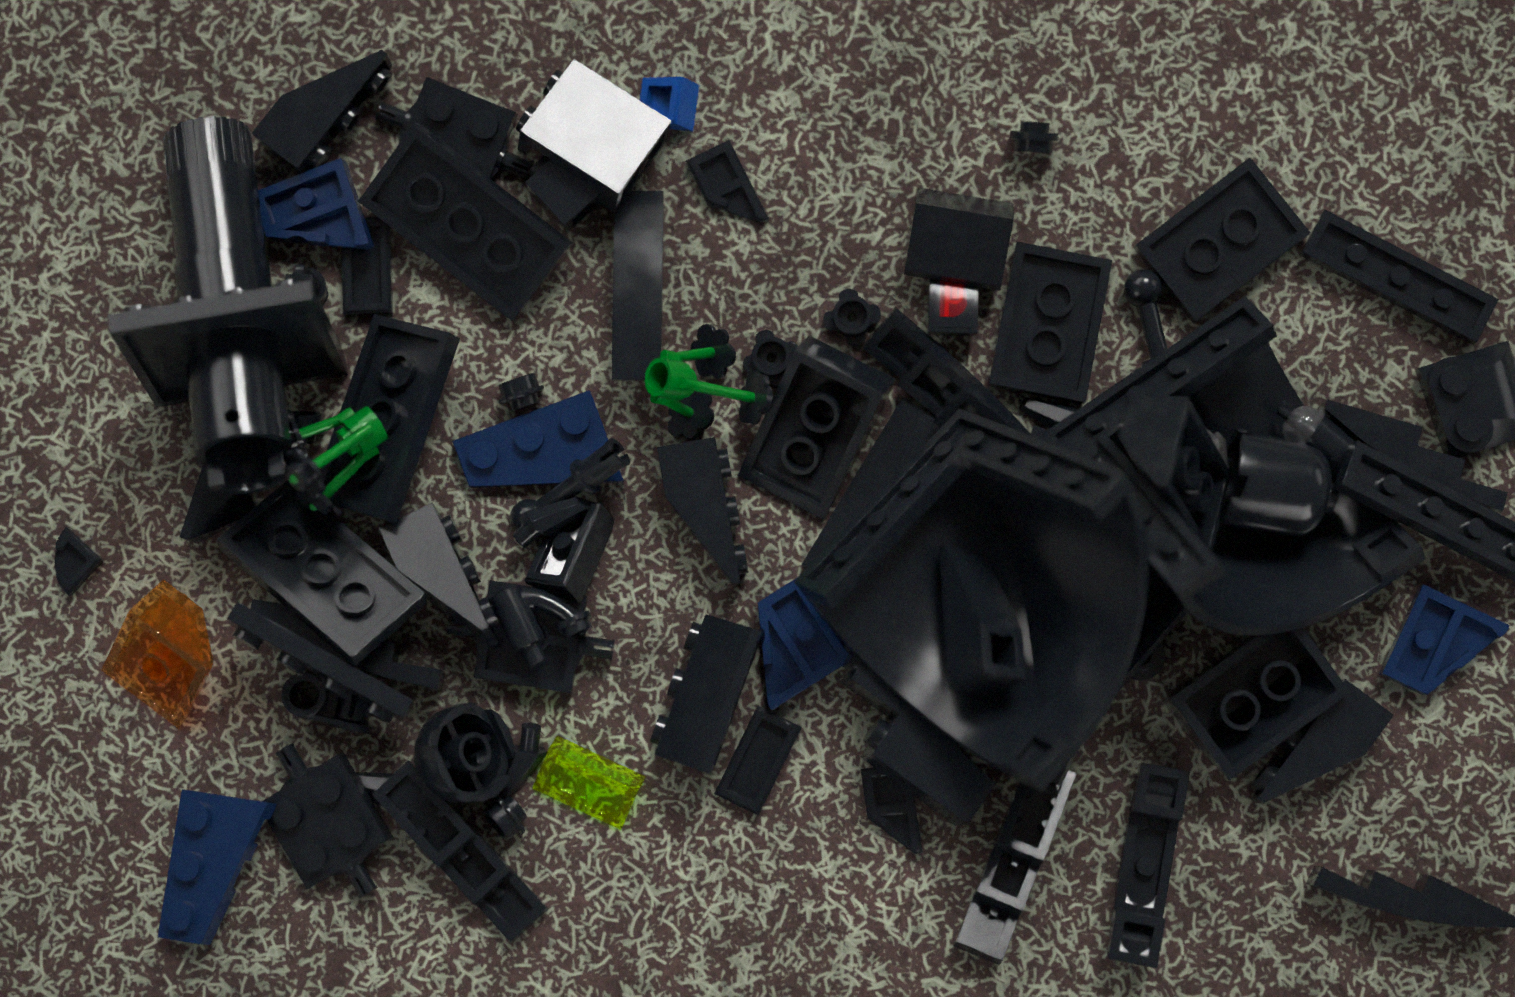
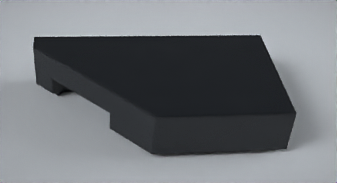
[686,140,769,224]
[860,767,922,854]

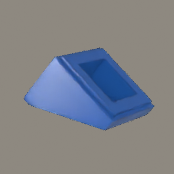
[640,77,699,132]

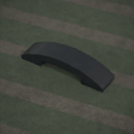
[1107,762,1190,969]

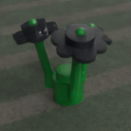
[645,324,773,440]
[283,406,388,517]

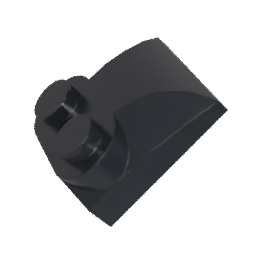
[1415,341,1515,458]

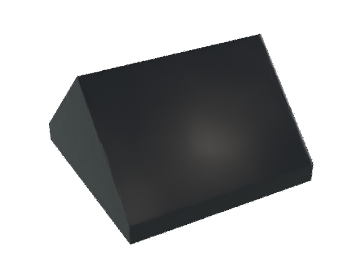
[904,187,1014,291]

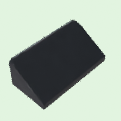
[524,501,614,603]

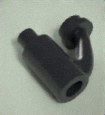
[489,585,593,669]

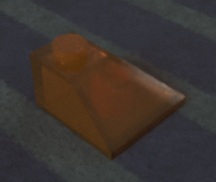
[101,579,214,729]

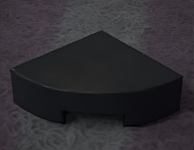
[55,527,104,596]

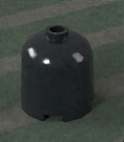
[1219,429,1339,536]

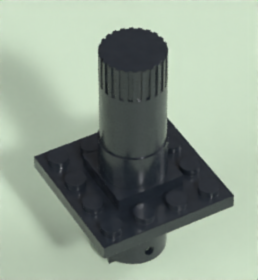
[108,116,348,494]

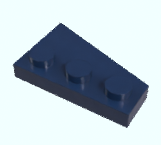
[453,390,624,488]
[158,789,277,945]

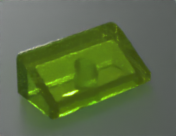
[532,735,646,830]

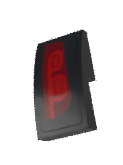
[927,279,979,336]

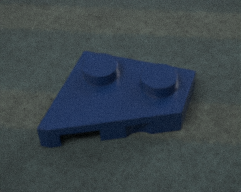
[258,158,374,250]
[758,579,849,710]
[1379,584,1510,695]

